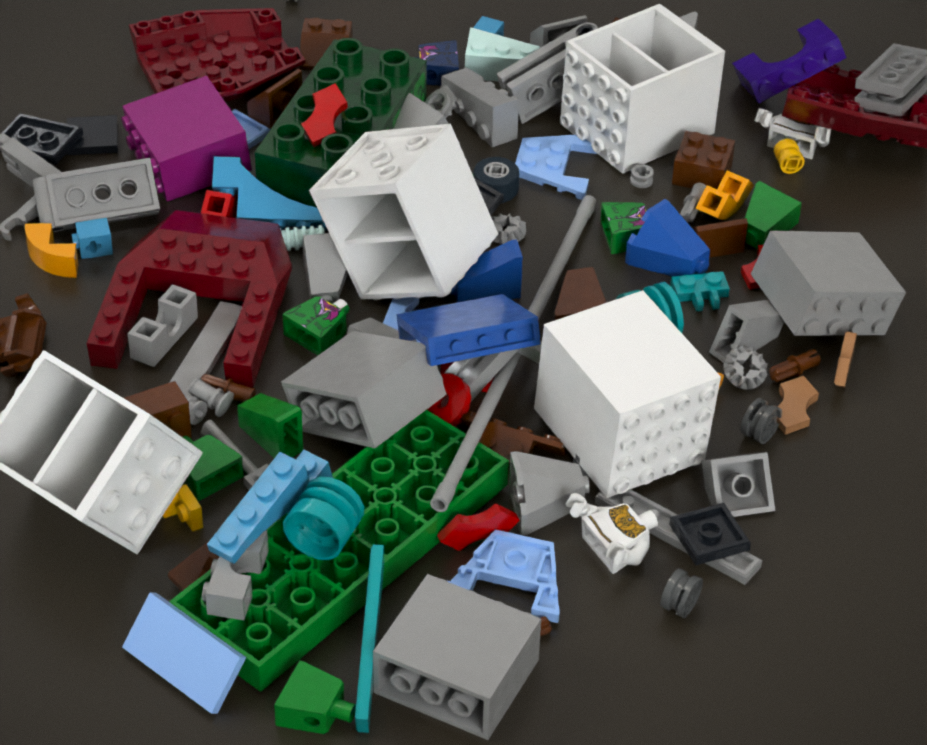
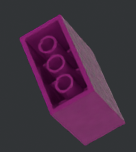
[121,76,252,202]

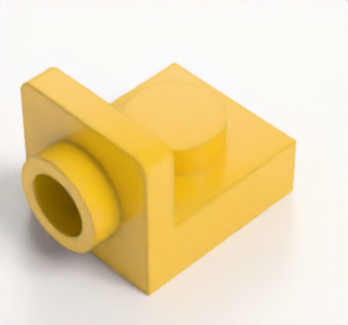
[163,484,203,532]

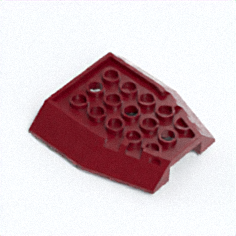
[129,8,305,102]
[782,64,927,148]

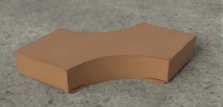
[834,332,857,388]
[777,376,819,435]

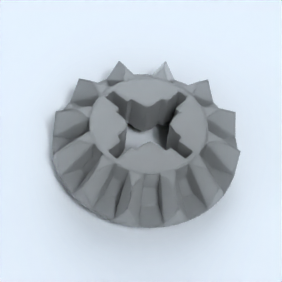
[425,88,457,118]
[491,213,526,244]
[724,346,768,390]

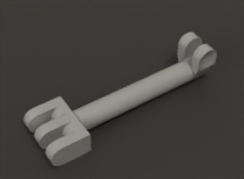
[200,420,269,490]

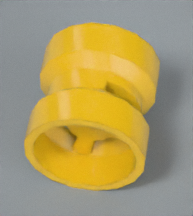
[773,138,805,174]

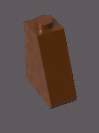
[554,267,607,321]

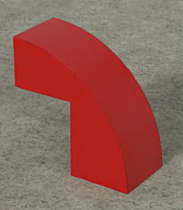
[201,190,238,218]

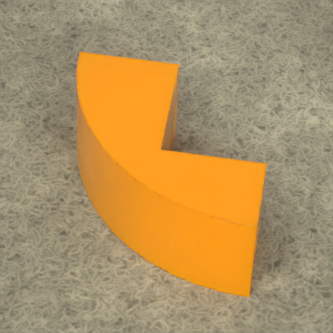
[695,170,754,220]
[25,223,78,278]

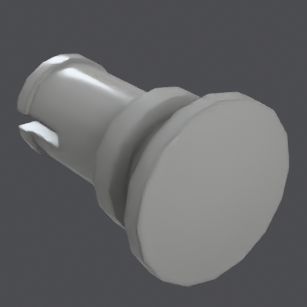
[188,377,234,417]

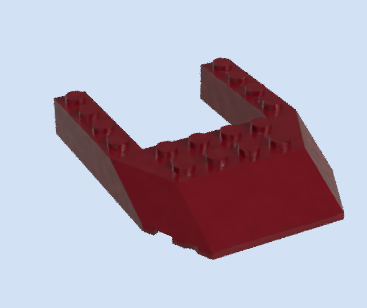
[86,210,292,388]

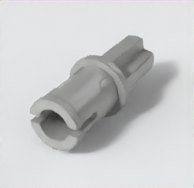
[680,183,706,223]

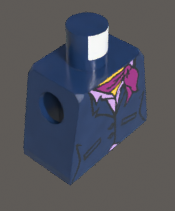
[415,40,459,86]

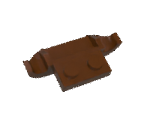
[0,293,47,378]

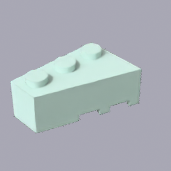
[465,27,540,81]

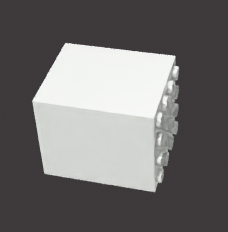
[560,4,725,174]
[309,124,498,300]
[534,290,721,498]
[0,350,203,555]

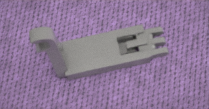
[0,134,61,241]
[441,341,542,408]

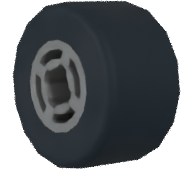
[473,157,520,203]

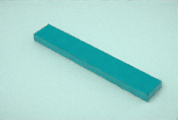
[355,545,385,733]

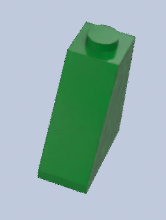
[745,181,802,249]
[237,393,303,458]

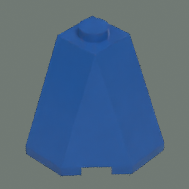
[625,199,710,277]
[450,239,523,303]

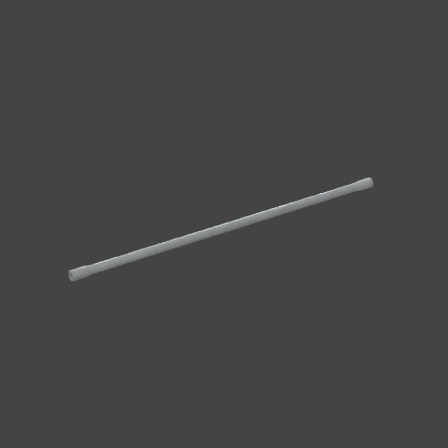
[430,195,597,512]

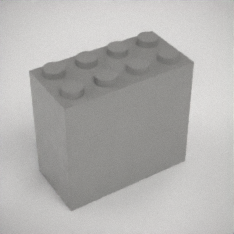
[751,231,906,336]
[281,331,447,448]
[373,574,541,740]

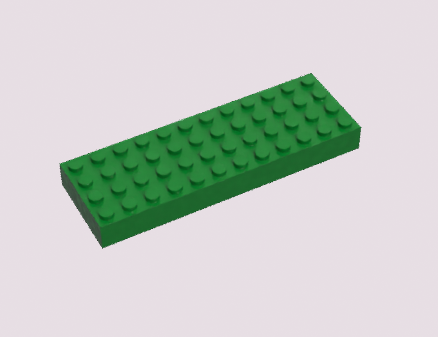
[169,410,509,692]

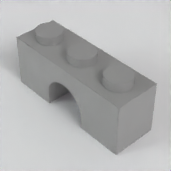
[128,284,198,367]
[202,530,269,620]

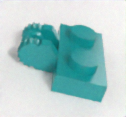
[670,271,730,311]

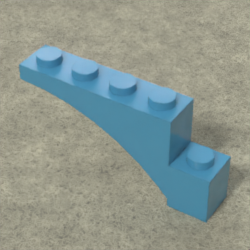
[212,157,328,231]
[207,450,333,564]

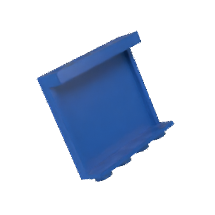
[396,294,541,366]

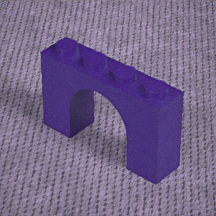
[732,18,847,103]

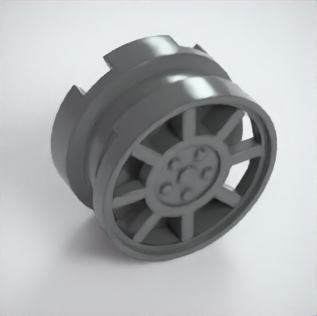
[740,398,782,444]
[660,568,703,618]

